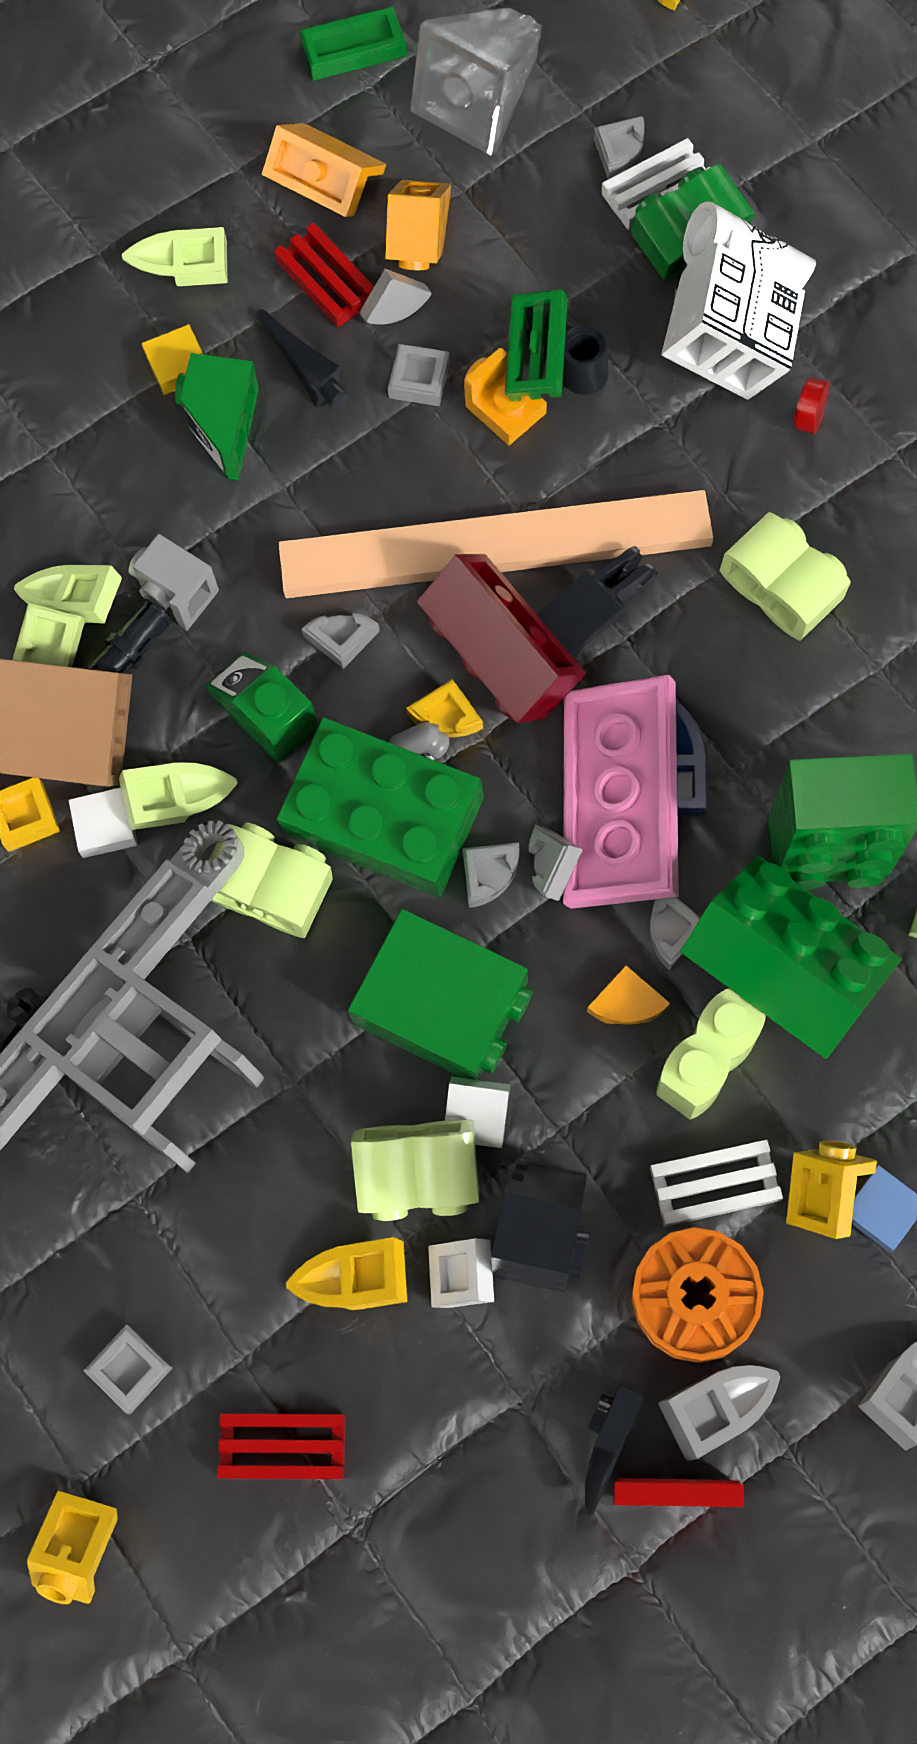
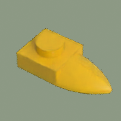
[286,1237,407,1311]

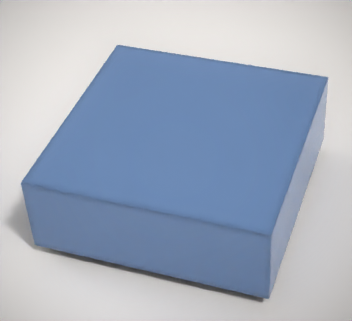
[852,1165,917,1253]

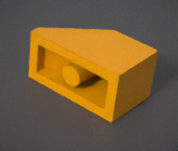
[385,180,451,270]

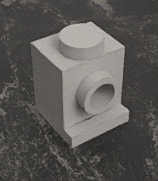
[128,534,219,631]

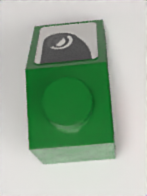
[175,353,259,481]
[204,652,318,763]

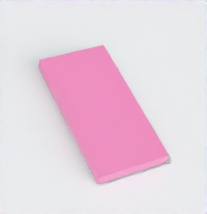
[563,675,679,909]

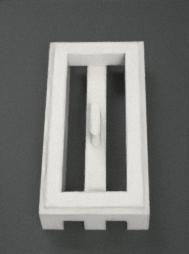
[602,138,710,230]
[650,1140,783,1227]

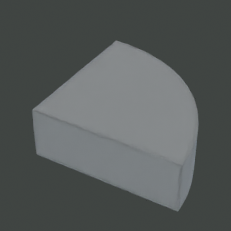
[594,116,644,179]
[360,269,432,324]
[302,613,380,669]
[529,824,583,901]
[463,842,519,908]
[649,897,701,971]

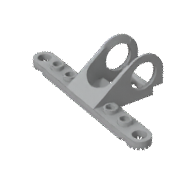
[0,821,264,1173]

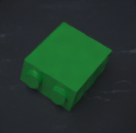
[348,909,533,1080]

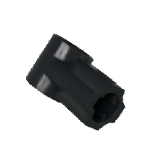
[525,304,609,395]

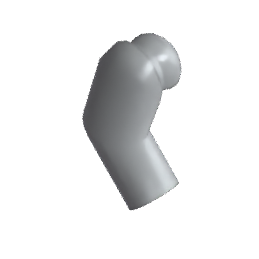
[388,722,449,760]

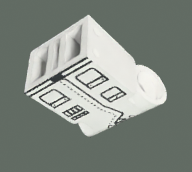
[661,201,816,400]

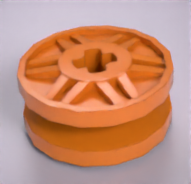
[631,1227,764,1363]

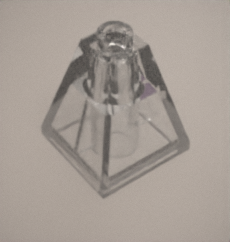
[410,8,542,156]

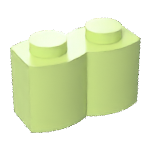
[719,512,851,641]
[209,823,333,939]
[656,988,766,1120]
[351,1120,479,1221]

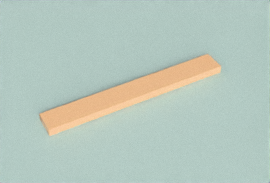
[279,490,713,598]

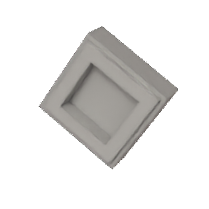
[388,344,450,407]
[84,1324,173,1414]

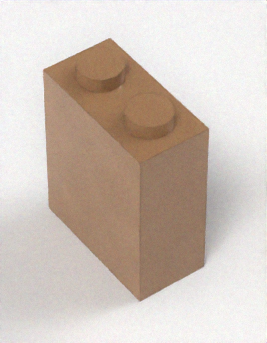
[0,659,133,787]

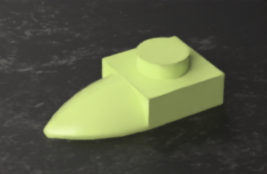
[122,227,228,286]
[14,565,122,623]
[119,763,237,830]

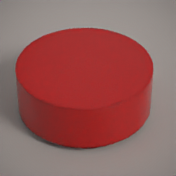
[794,377,830,434]

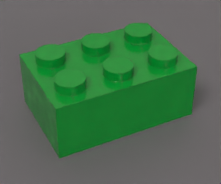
[277,717,484,898]
[768,754,917,890]
[680,855,902,1060]

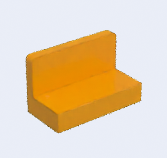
[262,123,386,217]

